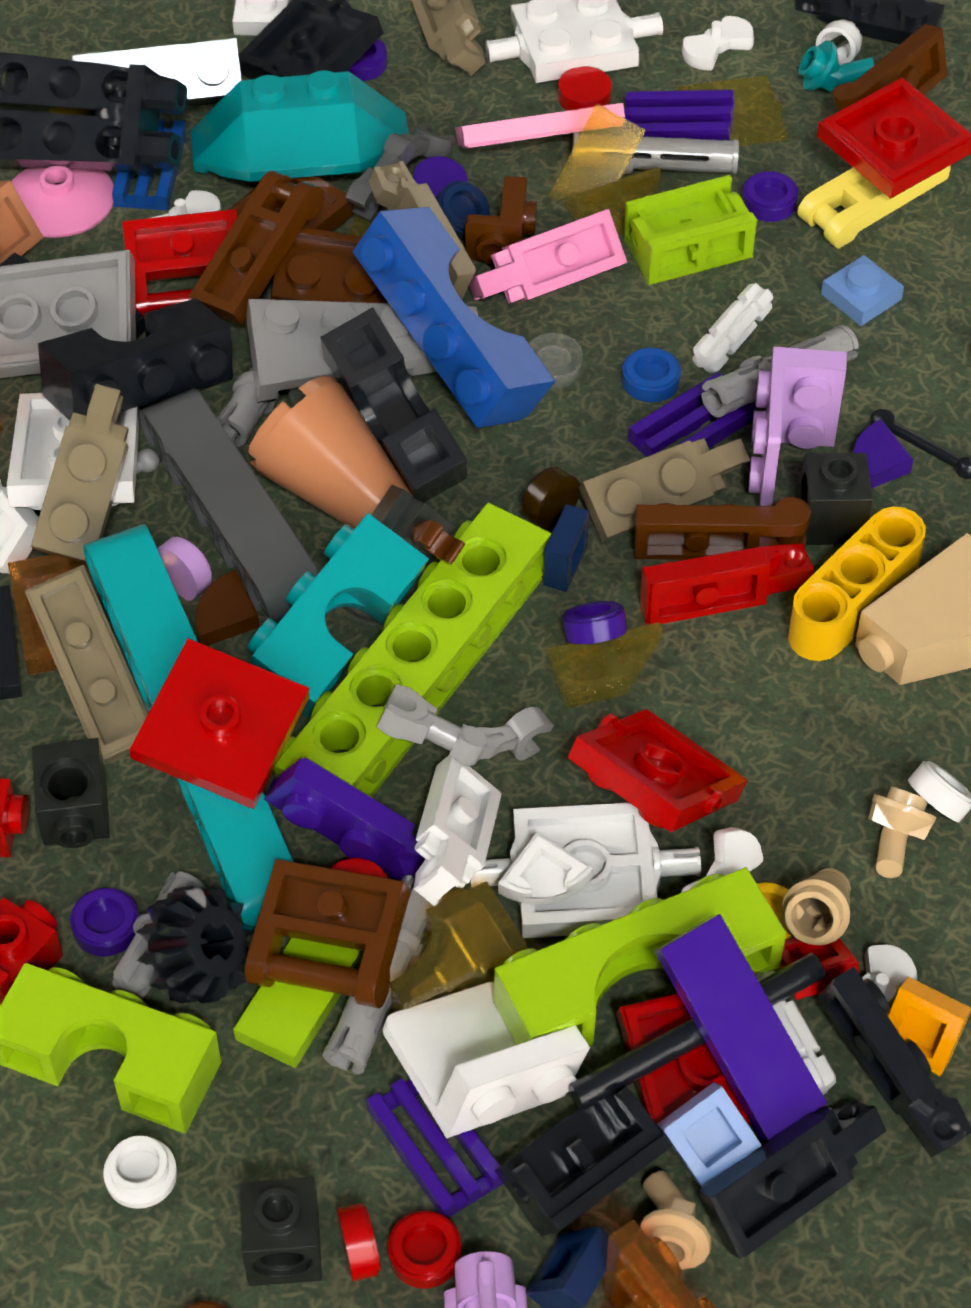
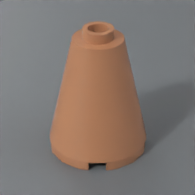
[248,375,414,529]

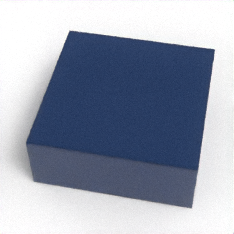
[543,504,589,592]
[525,1227,620,1308]

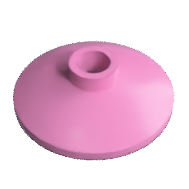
[11,166,114,238]

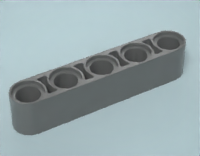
[138,388,319,623]

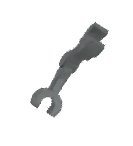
[346,124,456,224]

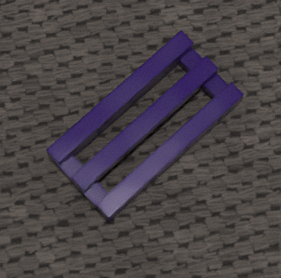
[620,90,735,141]
[628,372,757,457]
[366,1078,503,1218]

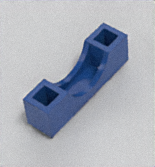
[352,207,555,428]

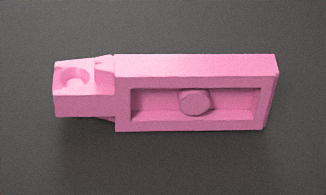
[469,209,627,304]

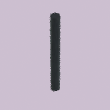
[569,953,825,1111]

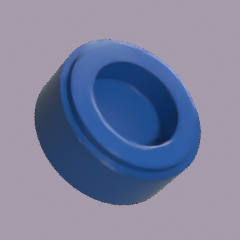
[622,348,681,402]

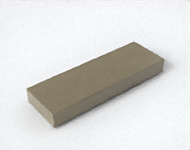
[24,565,148,765]

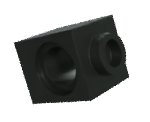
[798,453,873,545]
[32,738,110,848]
[240,1177,322,1287]

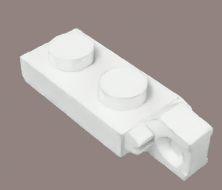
[414,755,502,906]

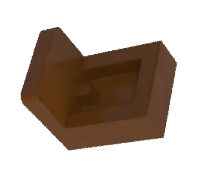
[465,176,537,264]

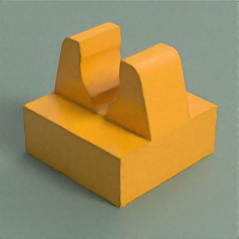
[888,977,971,1076]

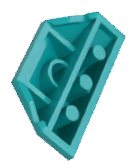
[191,71,409,182]

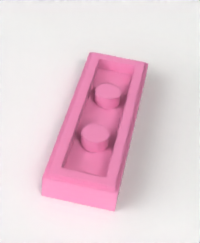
[455,103,626,149]

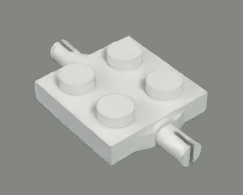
[485,0,663,83]
[471,803,701,938]

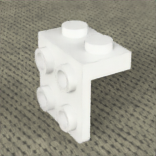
[383,982,590,1138]

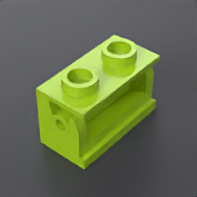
[624,175,757,285]

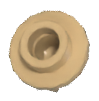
[868,786,936,878]
[638,1171,711,1269]

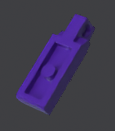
[264,757,425,889]

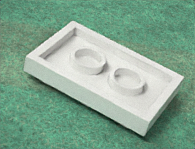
[7,393,140,510]

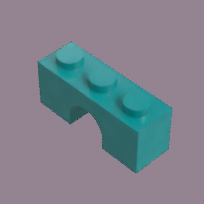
[247,513,429,718]

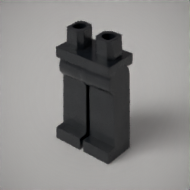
[0,52,188,177]

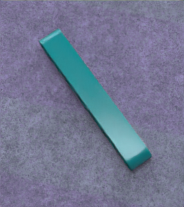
[83,524,293,935]

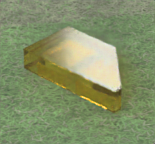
[549,103,646,200]
[566,167,661,235]
[548,622,662,709]

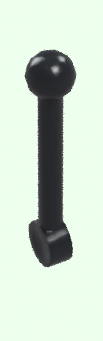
[871,409,971,479]

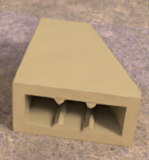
[855,533,971,685]

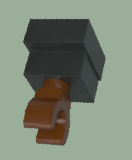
[372,485,465,570]

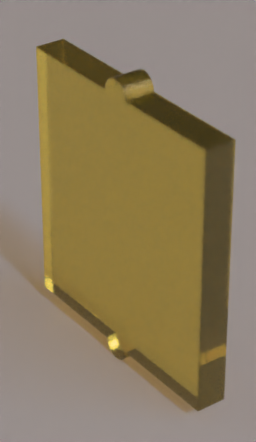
[675,75,787,146]

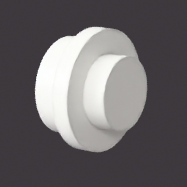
[103,1136,177,1209]

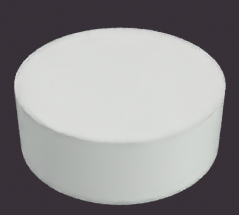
[908,761,971,822]

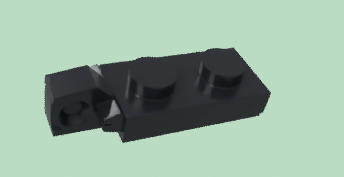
[795,0,945,44]
[817,966,971,1158]
[697,1098,887,1258]

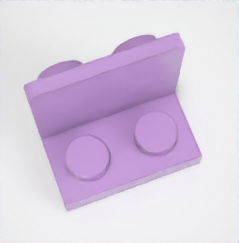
[748,347,847,506]

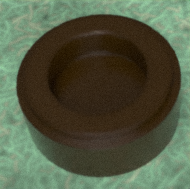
[523,466,580,530]

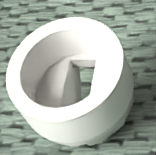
[816,19,862,64]

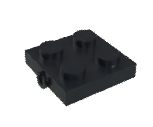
[238,0,384,79]

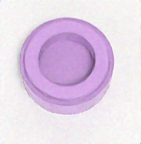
[157,537,212,601]

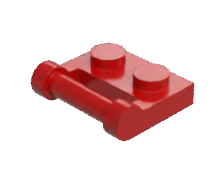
[122,209,237,321]

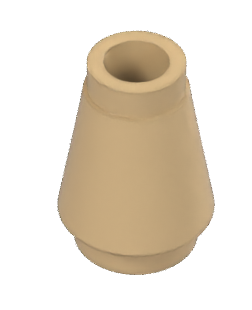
[782,868,851,945]

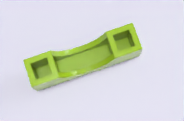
[494,867,786,1046]

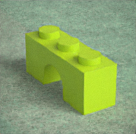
[0,963,222,1134]

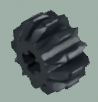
[136,885,255,1004]

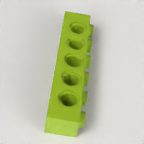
[274,502,552,798]

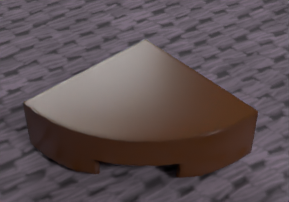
[195,570,260,646]

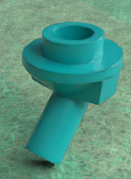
[798,41,874,92]

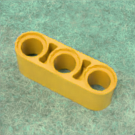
[788,506,926,661]

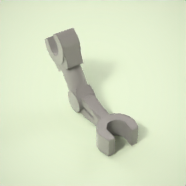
[377,684,554,766]

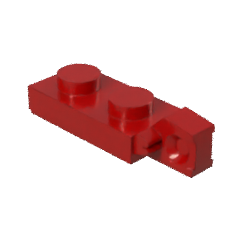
[640,543,814,626]

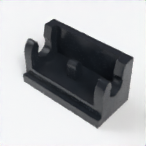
[494,1087,673,1237]

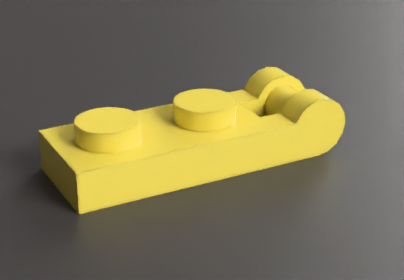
[797,165,951,249]

